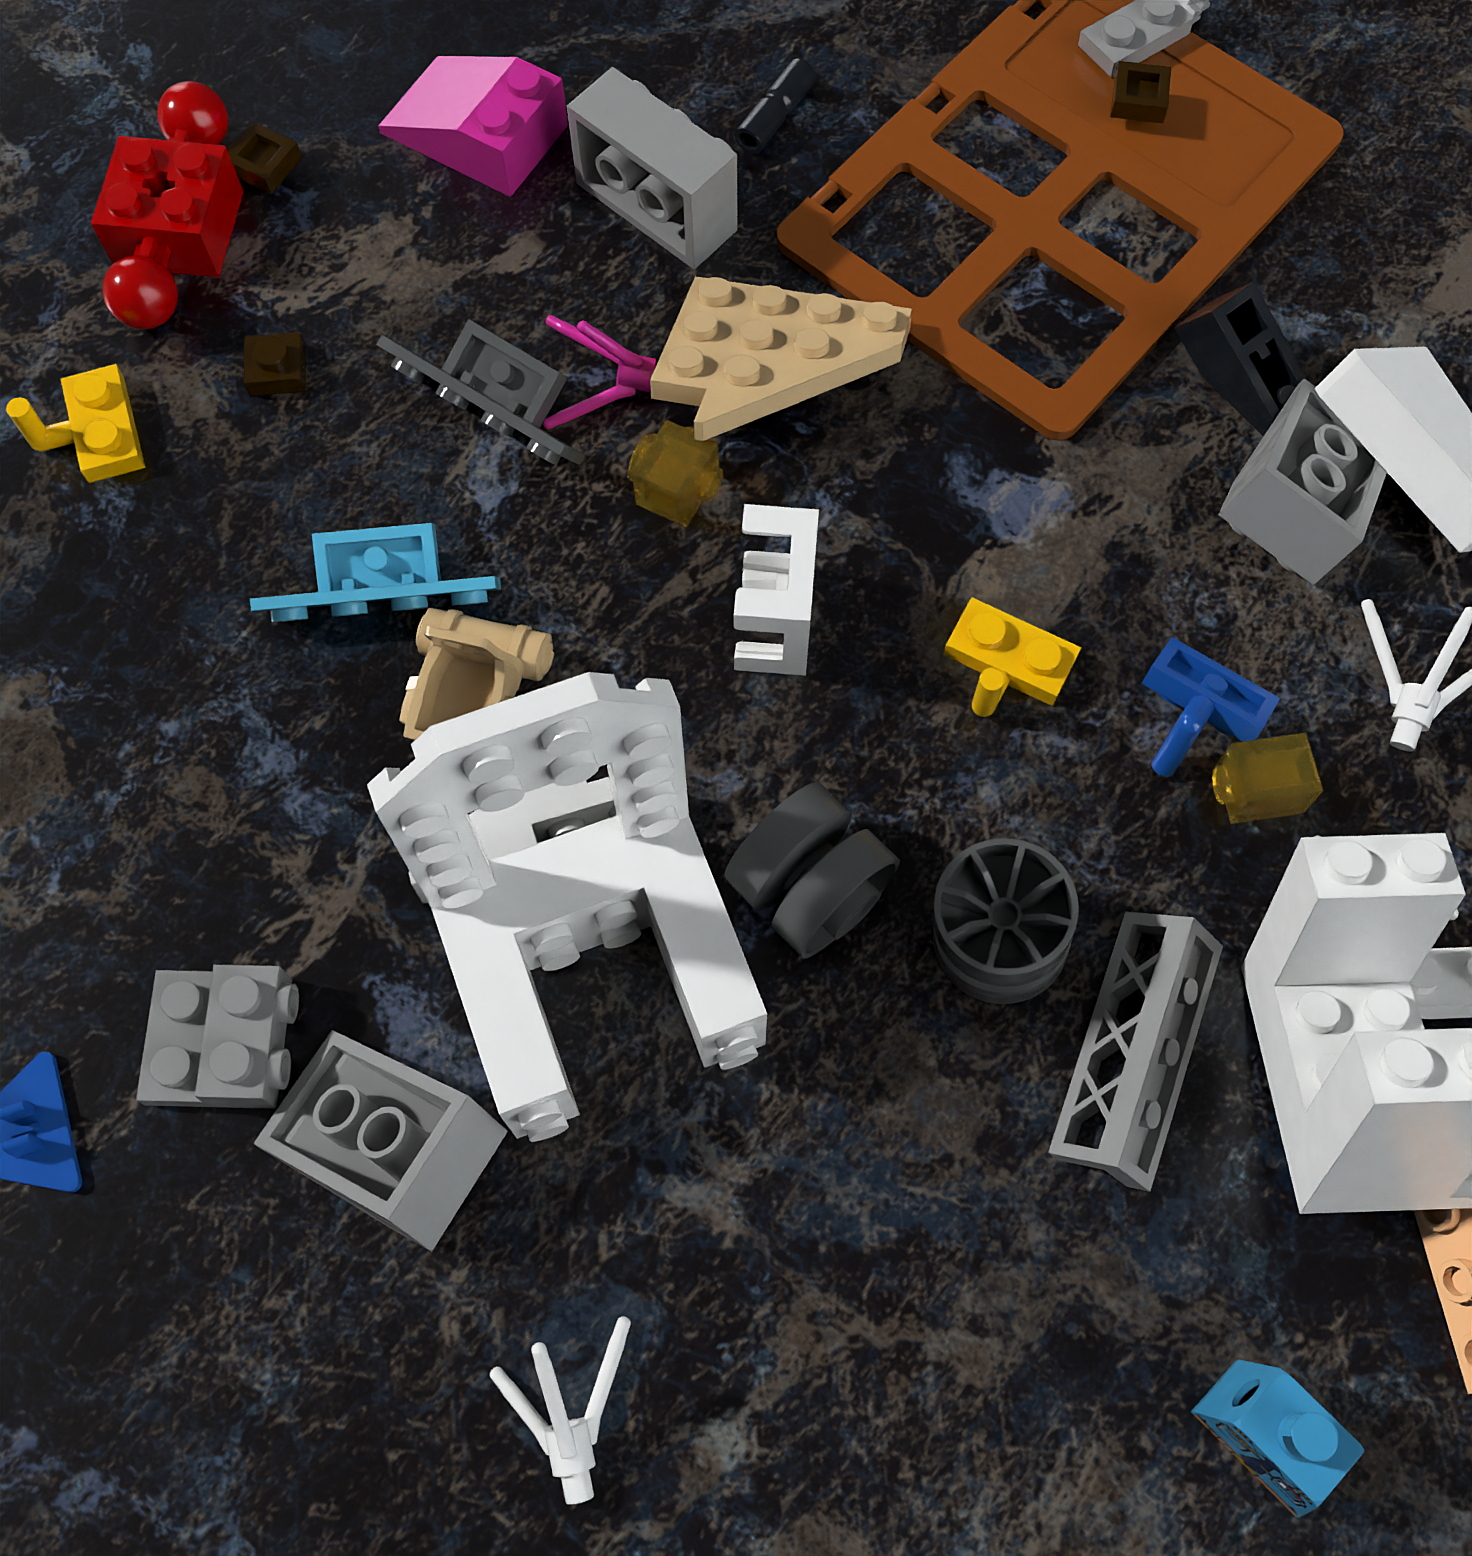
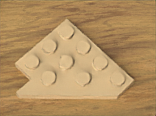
[650,276,912,441]

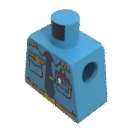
[1191,1360,1365,1518]

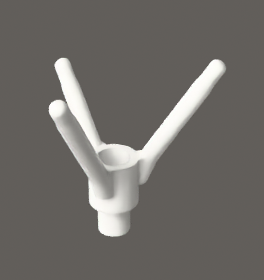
[1361,599,1472,751]
[490,1316,631,1504]

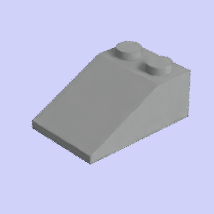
[1218,379,1387,585]
[253,1030,508,1252]

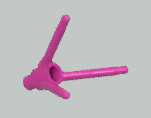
[542,315,657,430]

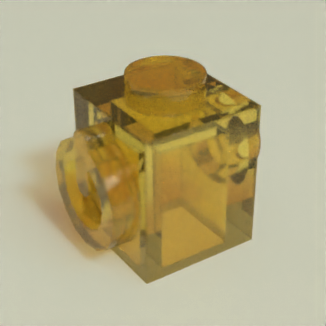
[627,420,723,527]

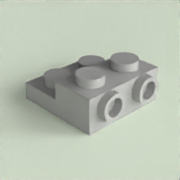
[136,965,299,1108]

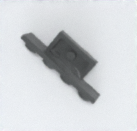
[376,319,586,465]

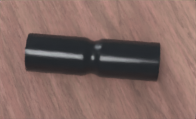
[735,58,816,155]

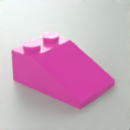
[378,56,568,197]

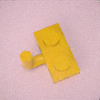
[6,364,145,483]
[943,597,1081,717]

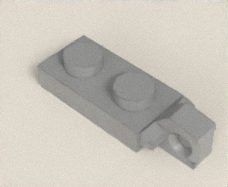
[1078,0,1210,78]

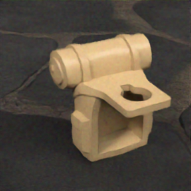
[399,608,554,740]

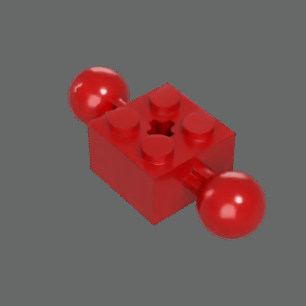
[90,81,244,329]

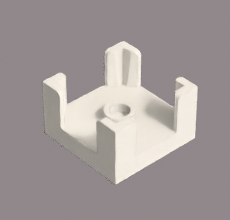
[734,504,819,676]

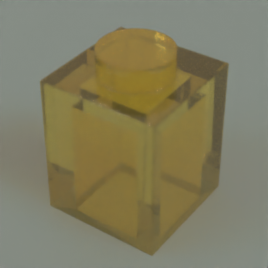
[1212,733,1323,824]

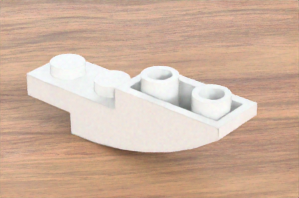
[409,777,617,904]

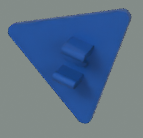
[0,1052,82,1193]

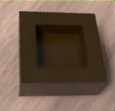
[1110,61,1171,124]
[228,122,302,194]
[244,332,306,396]

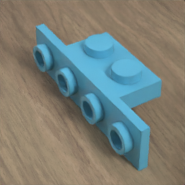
[250,523,501,622]

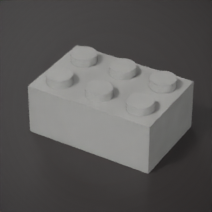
[567,67,737,270]

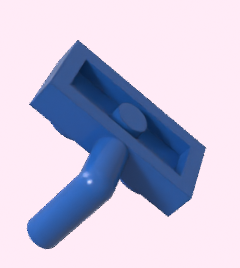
[1141,637,1280,777]

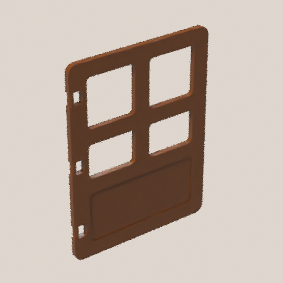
[777,0,1343,440]

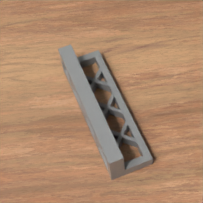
[1048,912,1223,1192]

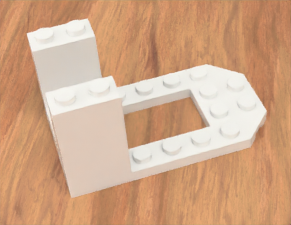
[367,672,767,1142]
[1241,833,1472,1214]

